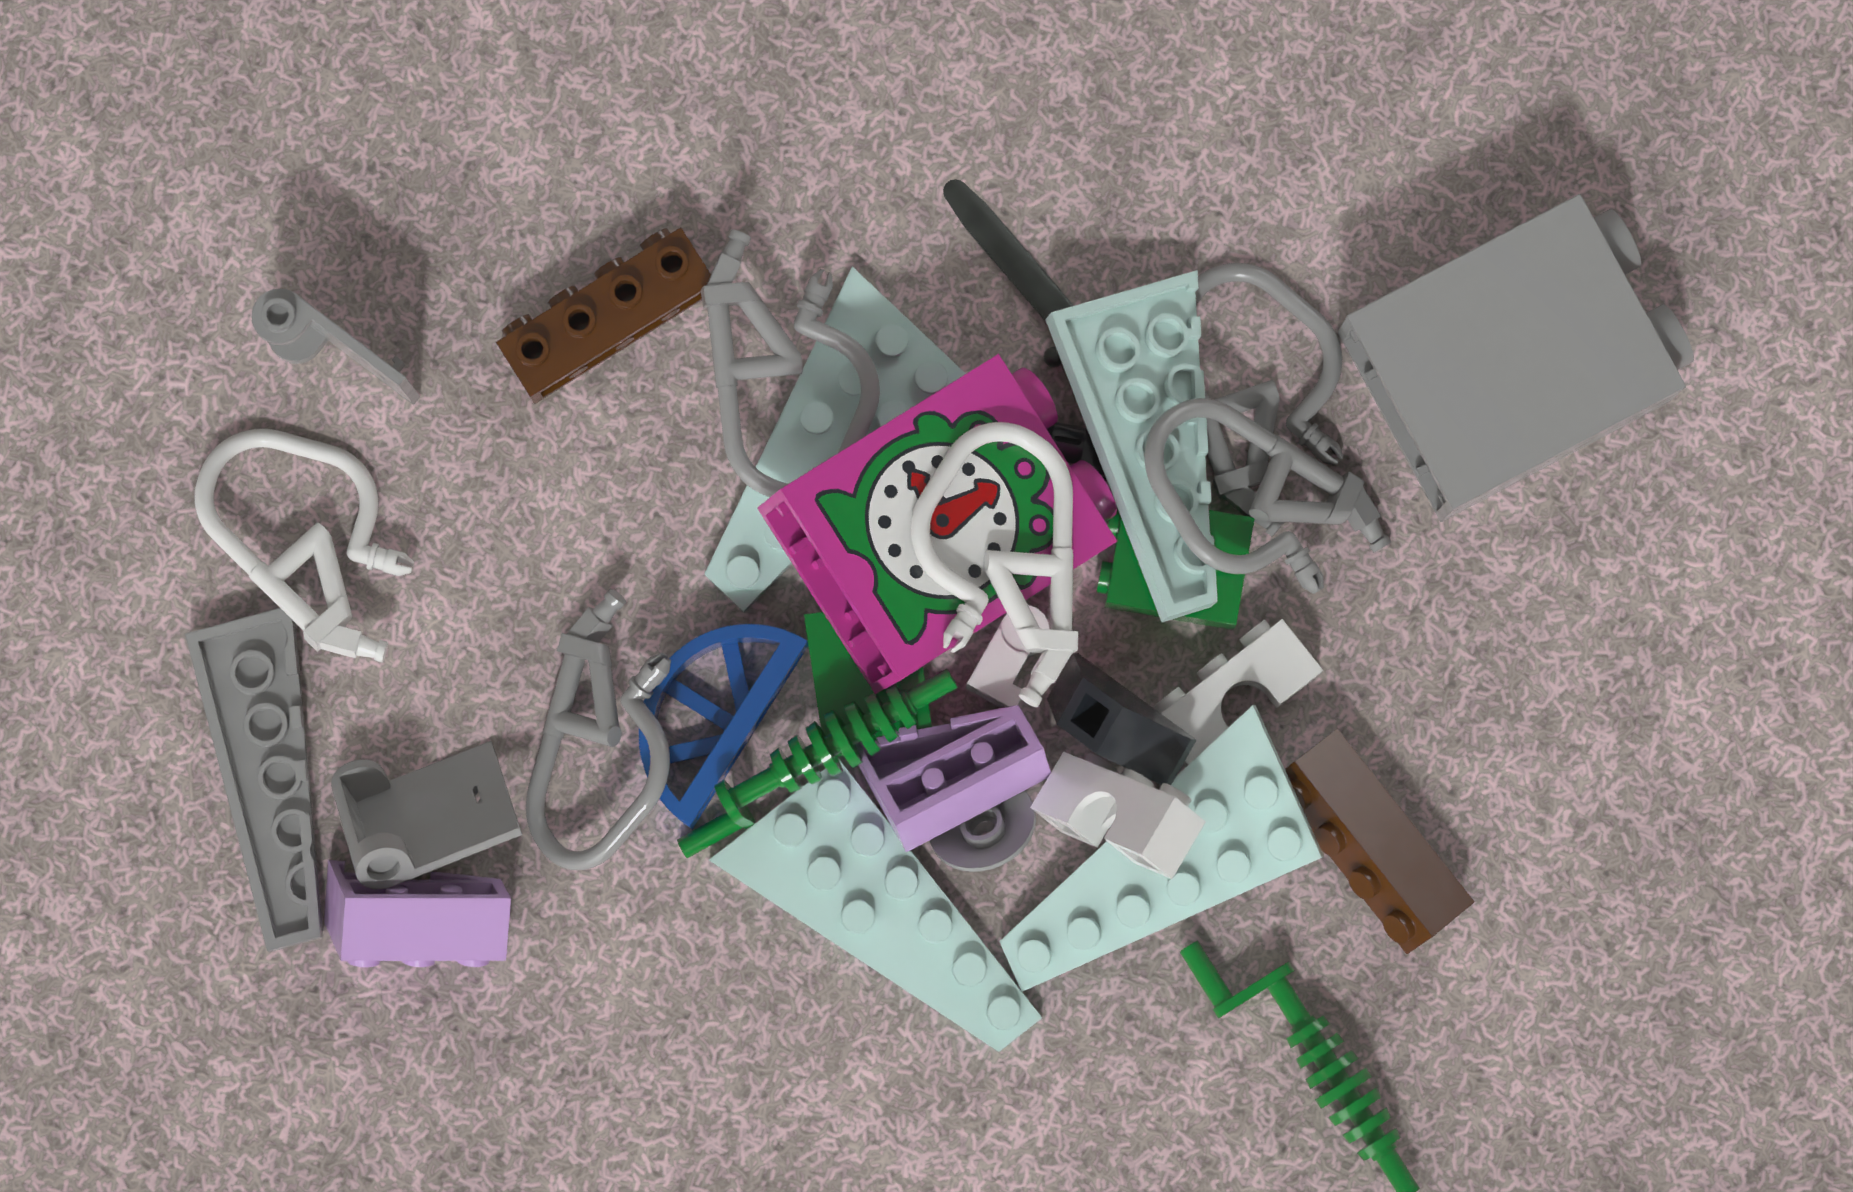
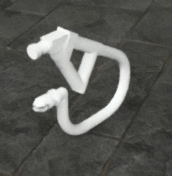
[910,422,1078,707]
[194,428,414,663]

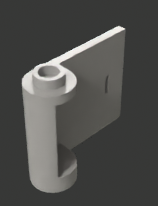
[252,288,420,405]
[331,741,522,889]

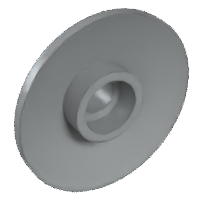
[929,791,1036,872]

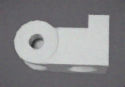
[966,605,1049,708]

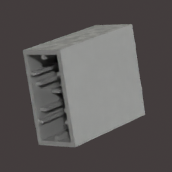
[1338,194,1694,522]

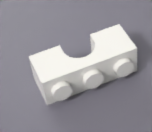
[1154,619,1323,768]
[1030,752,1206,879]

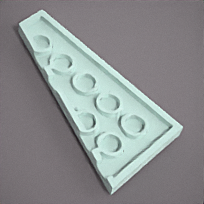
[704,266,966,613]
[1045,270,1217,622]
[999,705,1324,992]
[709,760,1042,1052]

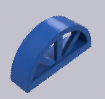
[638,624,809,830]

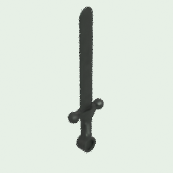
[943,179,1074,368]

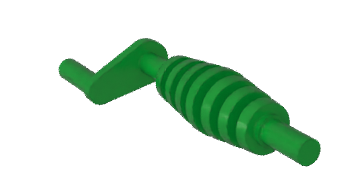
[677,669,958,859]
[1180,940,1420,1192]

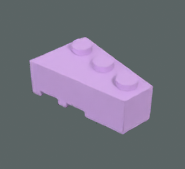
[856,705,1051,852]
[324,860,511,967]

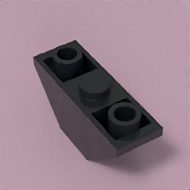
[1047,653,1197,785]

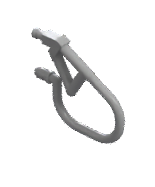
[701,229,880,498]
[1195,263,1343,537]
[1144,398,1392,594]
[526,589,671,870]

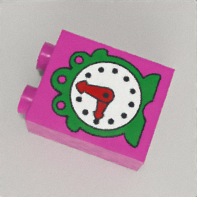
[757,354,1117,694]

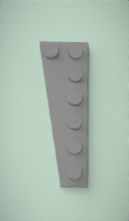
[185,608,323,952]

